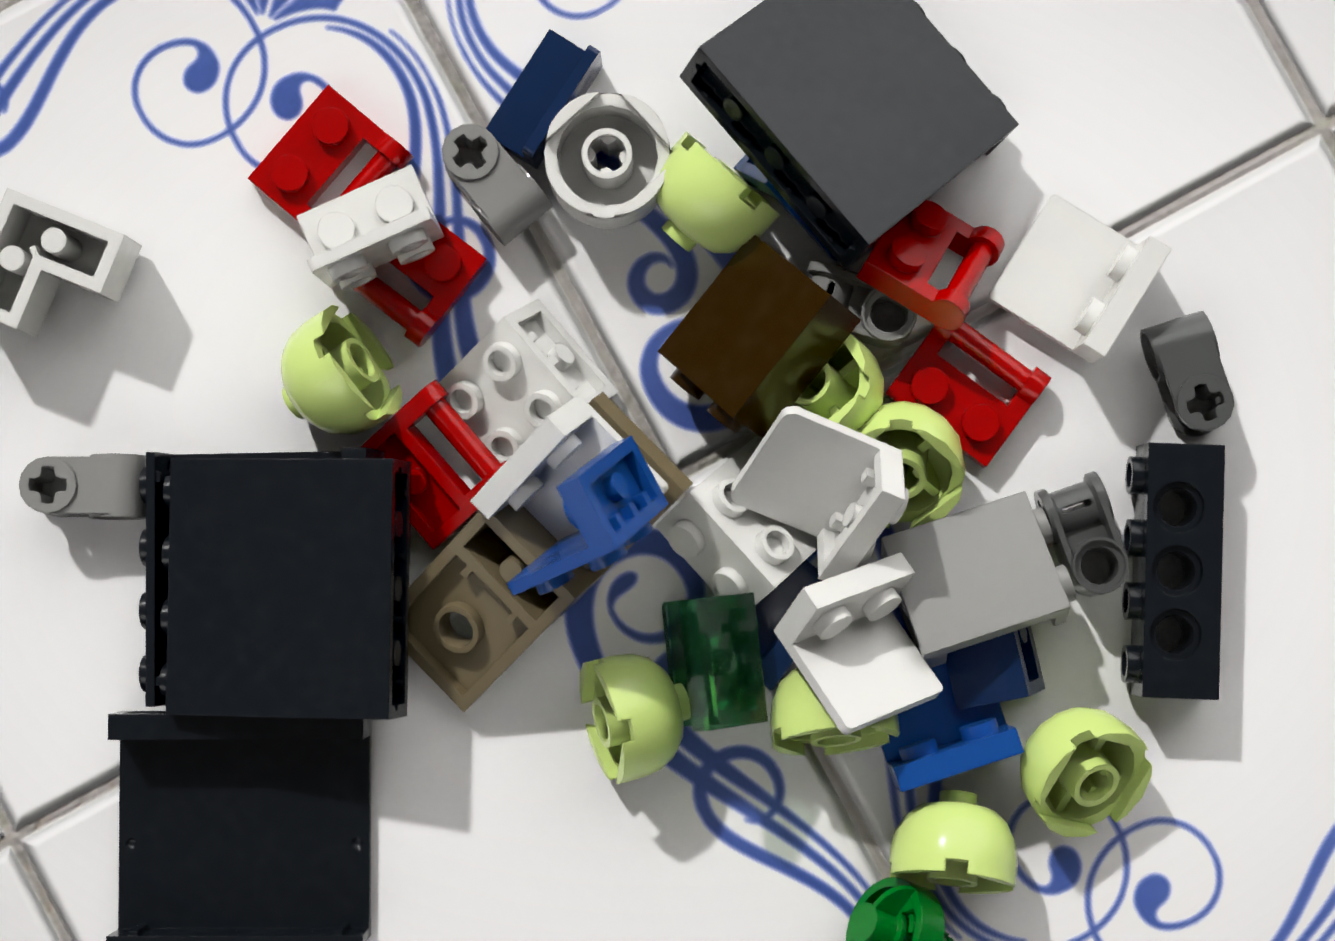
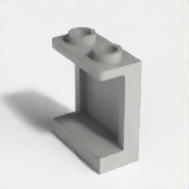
[880,491,1076,668]

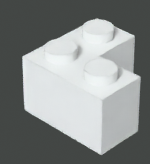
[0,188,142,337]

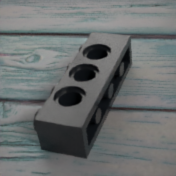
[1120,442,1225,700]

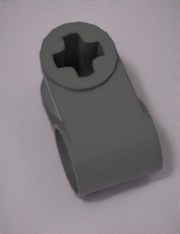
[1140,311,1234,437]
[1034,471,1129,597]

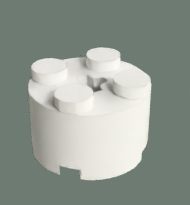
[544,92,671,230]

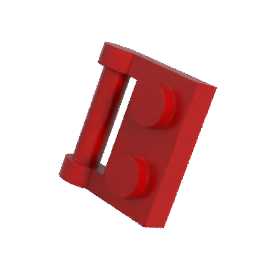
[248,84,413,221]
[856,199,1005,330]
[353,222,488,348]
[884,322,1052,468]
[360,380,507,550]

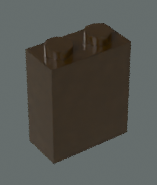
[658,235,861,438]

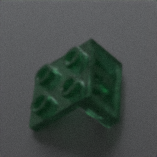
[662,592,768,731]

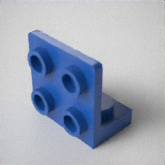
[506,435,669,595]
[881,663,1024,793]

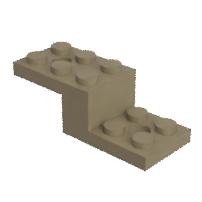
[408,392,693,712]

